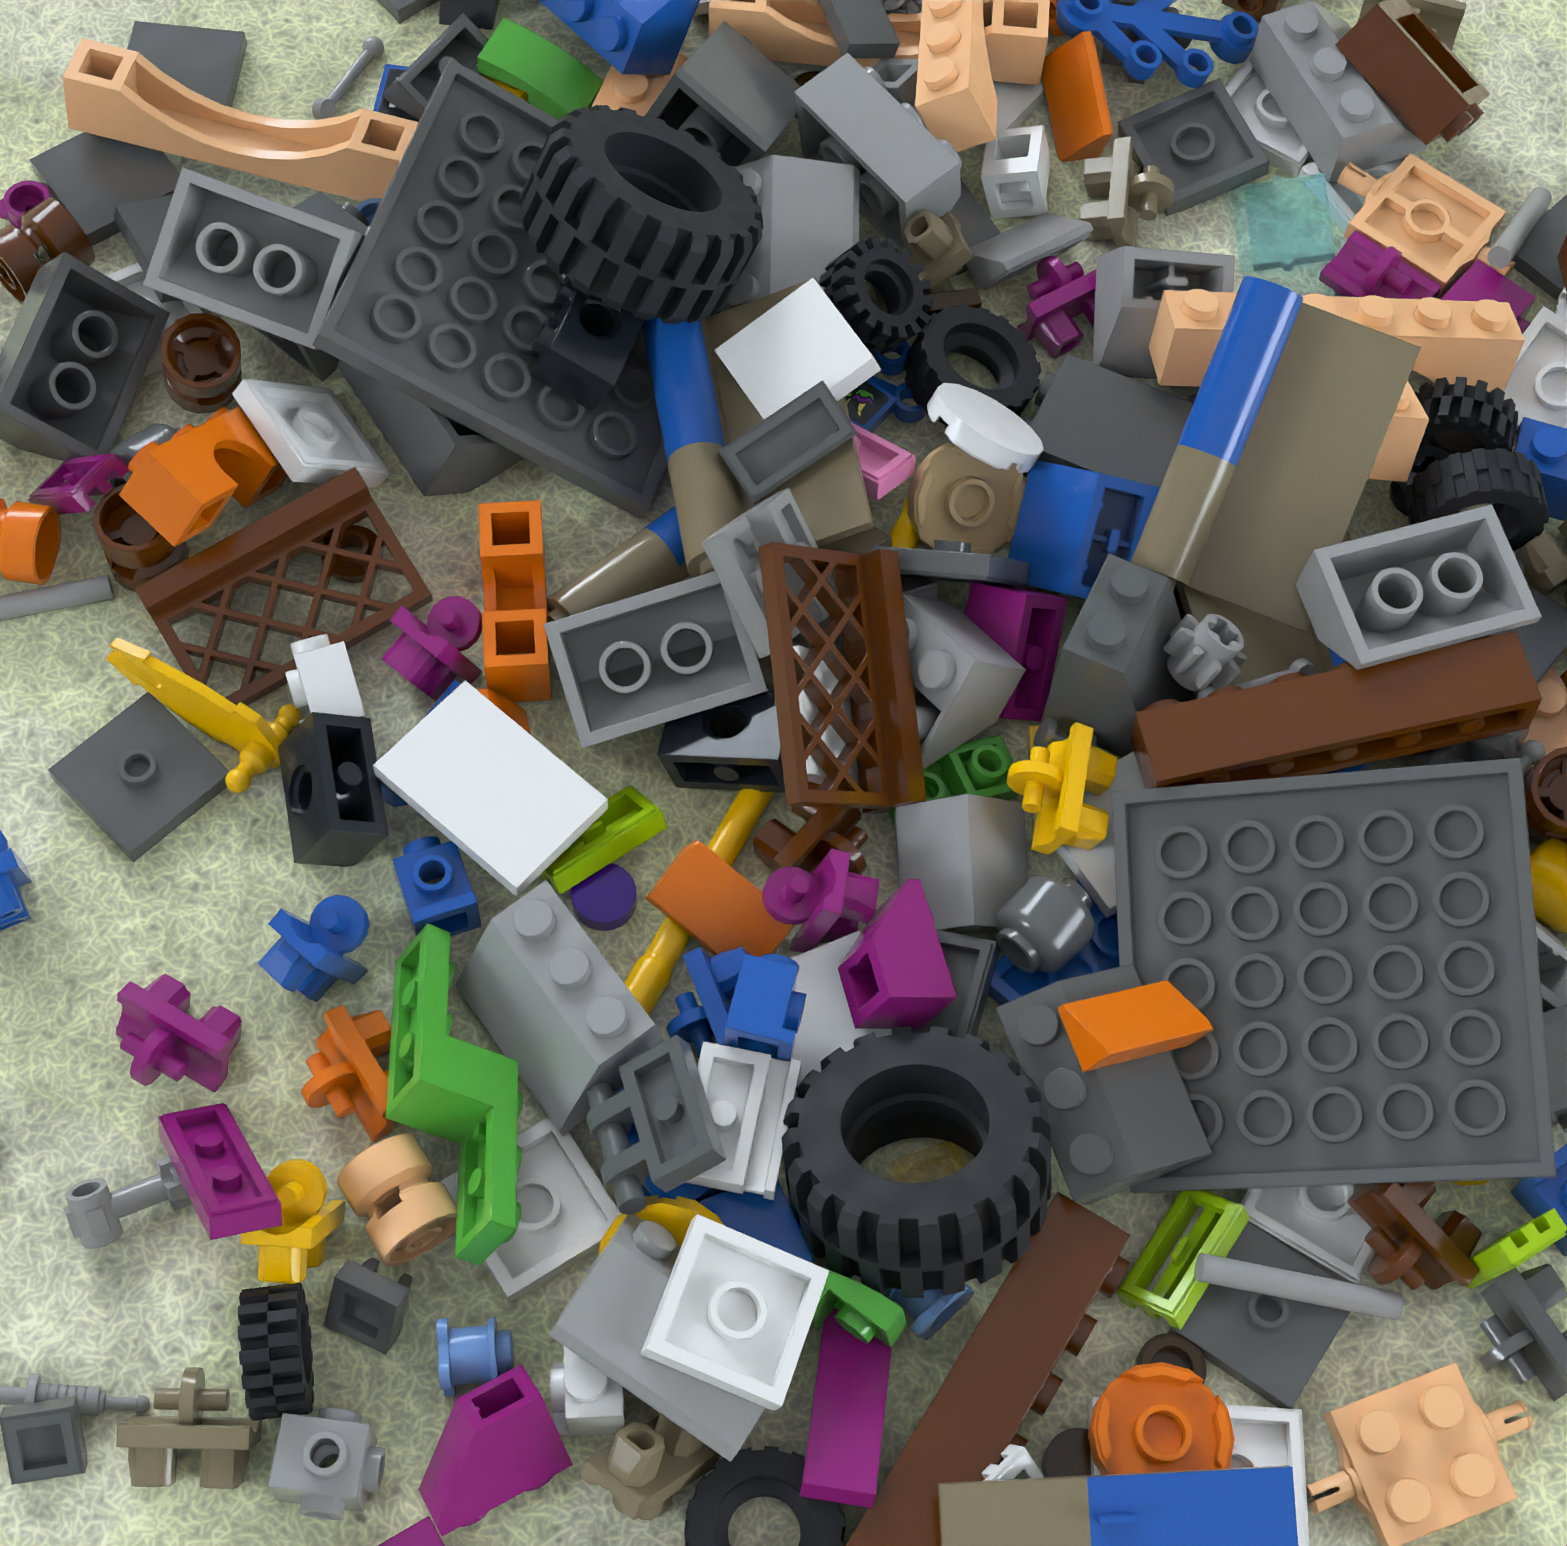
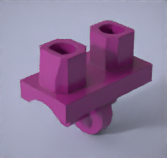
[1319,231,1441,299]
[1016,256,1096,359]
[382,596,483,702]
[762,849,879,953]
[116,973,242,1093]

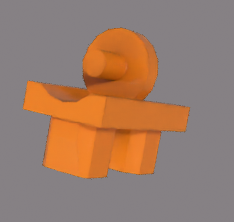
[301,1005,395,1143]

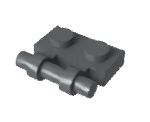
[586,1035,726,1215]

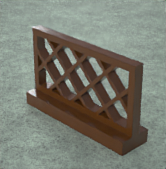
[134,467,433,706]
[759,542,927,814]

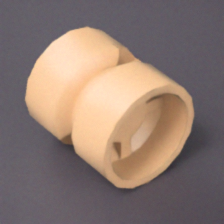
[337,1133,457,1266]

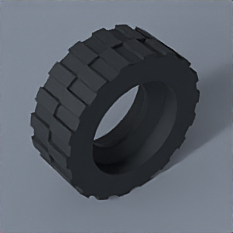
[903,304,1041,428]
[1405,448,1549,552]
[684,1446,846,1546]

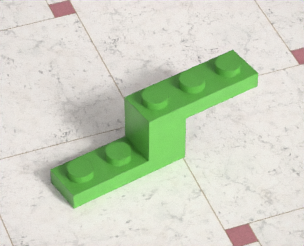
[386,923,523,1266]

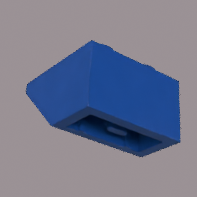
[1007,460,1160,599]

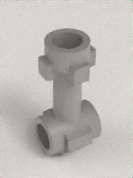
[63,1156,191,1249]

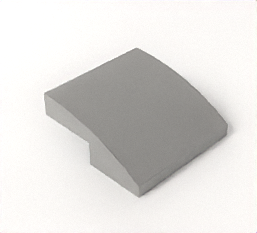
[701,488,838,658]

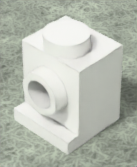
[981,125,1052,218]
[285,634,365,724]
[550,1346,626,1436]

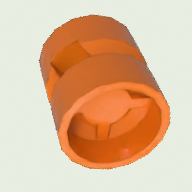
[0,498,61,585]

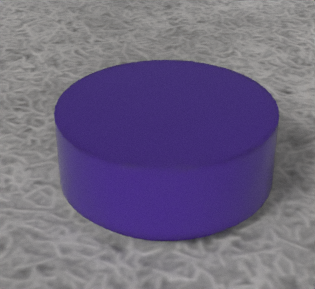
[571,863,637,931]

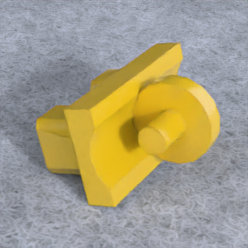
[1007,722,1118,855]
[241,1159,345,1284]

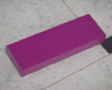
[158,1103,282,1240]
[800,1308,892,1508]

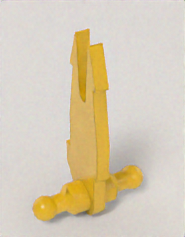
[106,638,302,793]

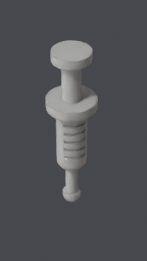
[0,1373,150,1416]

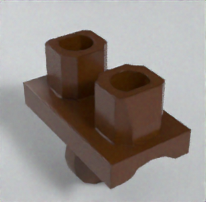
[753,782,868,875]
[1347,1182,1482,1290]

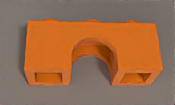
[119,406,288,547]
[478,500,552,702]

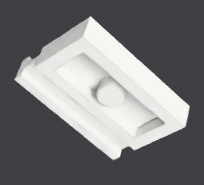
[685,1041,801,1200]

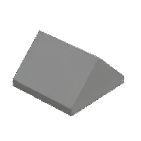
[895,794,1028,934]

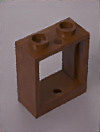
[1335,0,1490,145]

